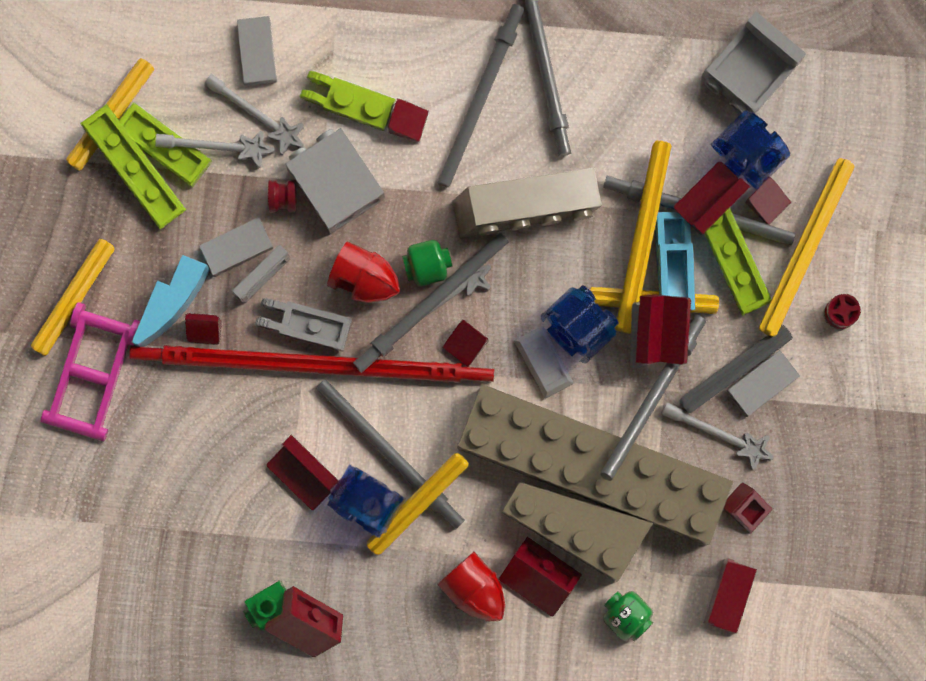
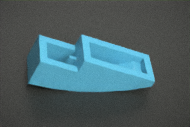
[655,212,695,310]
[132,255,210,347]

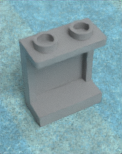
[702,12,806,118]
[285,128,385,234]

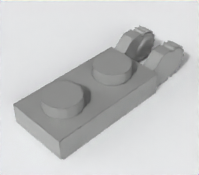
[255,298,352,352]

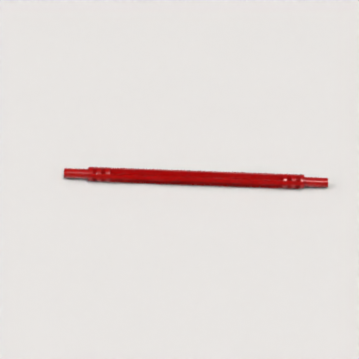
[130,345,494,383]

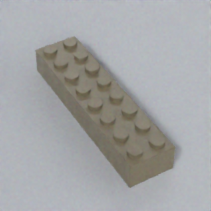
[458,384,733,546]

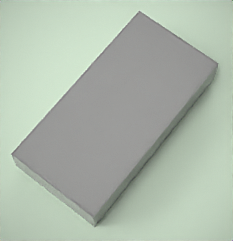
[237,16,277,86]
[199,217,273,277]
[232,244,290,303]
[727,350,800,417]

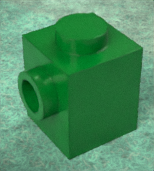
[243,581,287,631]

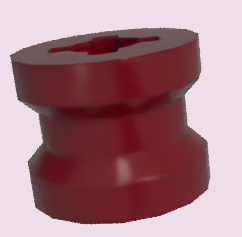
[268,180,297,213]
[824,294,861,330]

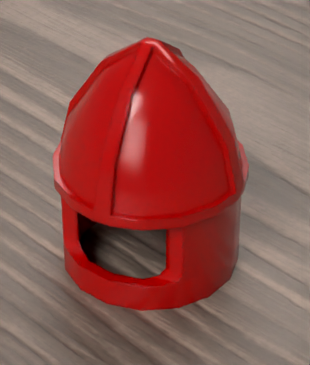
[327,241,400,303]
[437,551,506,621]

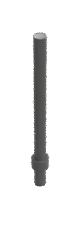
[524,0,571,156]
[437,4,524,188]
[603,175,795,245]
[353,233,509,373]
[600,315,706,481]
[316,379,465,529]

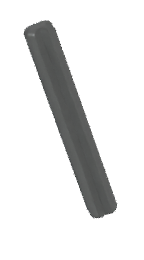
[680,325,793,413]

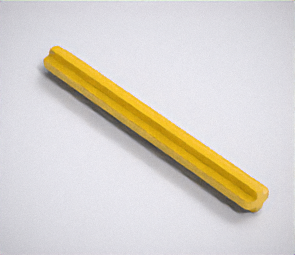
[615,140,672,334]
[759,158,854,337]

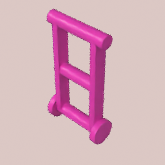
[40,302,140,442]

